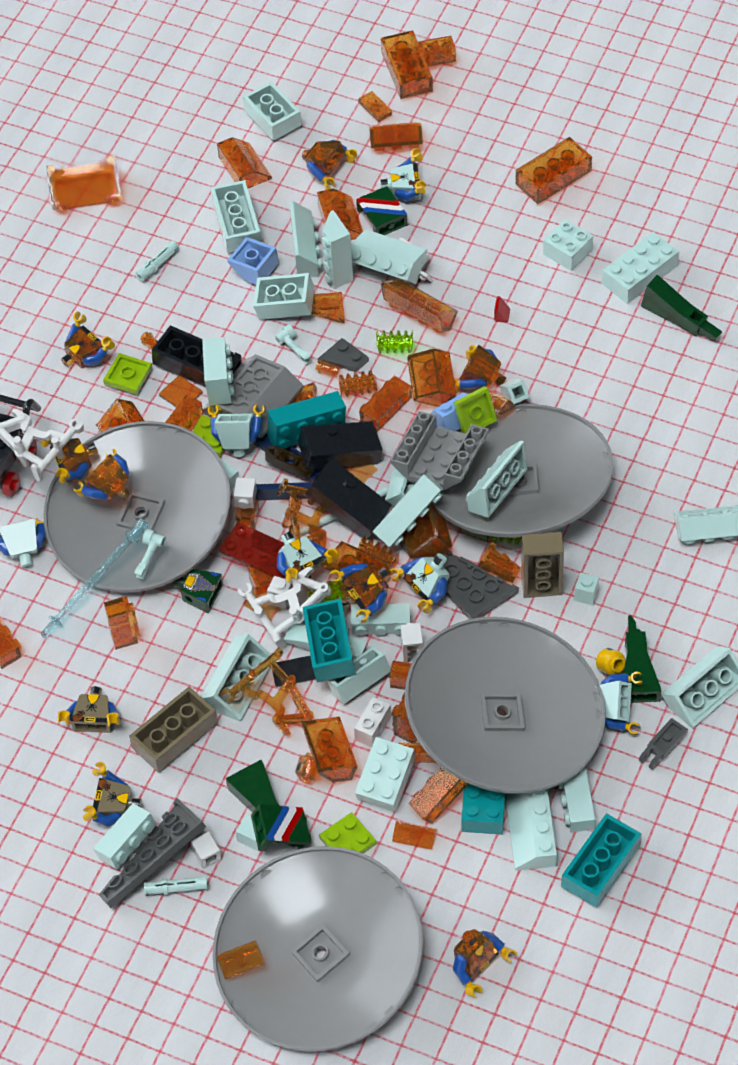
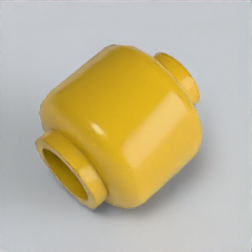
[596,648,625,675]

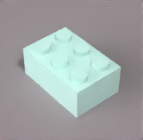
[243,81,302,141]
[253,273,315,320]
[202,337,235,406]
[355,737,416,812]

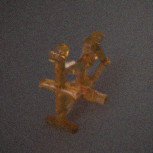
[277,478,327,548]
[220,647,314,736]

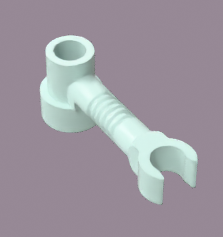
[275,324,312,365]
[135,529,166,579]

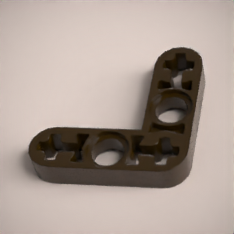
[265,446,318,478]

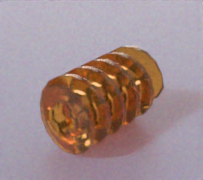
[338,370,378,397]
[357,536,400,572]

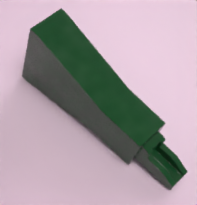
[641,275,722,340]
[623,615,661,703]
[226,760,297,848]

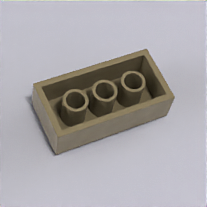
[521,532,564,598]
[129,687,218,772]

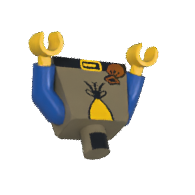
[58,686,120,733]
[83,762,142,827]

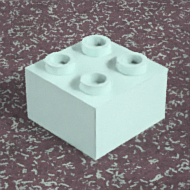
[543,219,594,271]

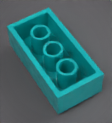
[267,391,346,449]
[302,598,356,683]
[461,782,506,835]
[561,813,642,907]

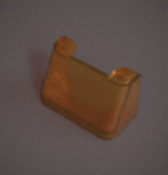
[46,156,122,213]

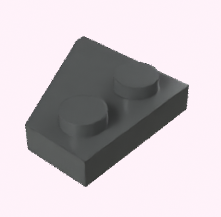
[318,338,369,372]

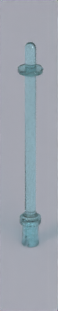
[41,518,150,638]

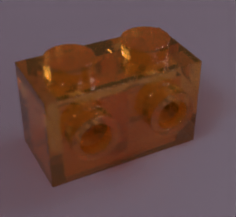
[418,36,456,68]

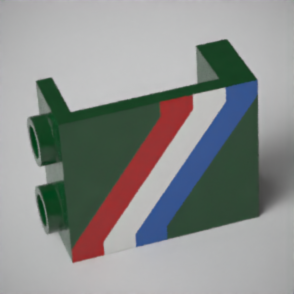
[356,186,408,235]
[251,804,311,851]

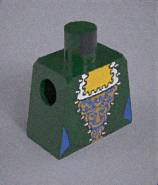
[174,569,223,613]

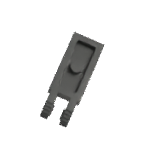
[638,718,688,770]

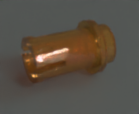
[140,332,158,350]
[315,359,340,377]

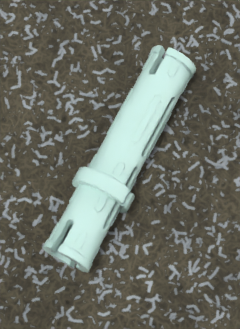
[135,241,179,282]
[144,876,207,896]

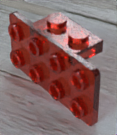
[219,523,286,579]

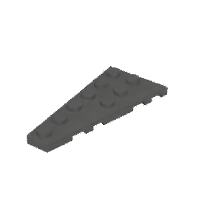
[401,532,519,619]
[99,798,206,908]

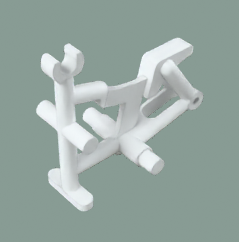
[0,409,84,482]
[238,567,332,649]

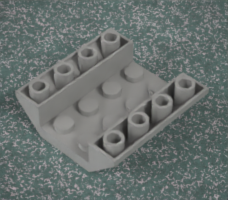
[202,354,304,438]
[390,411,489,490]

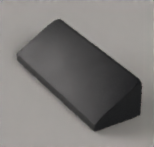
[271,655,316,687]

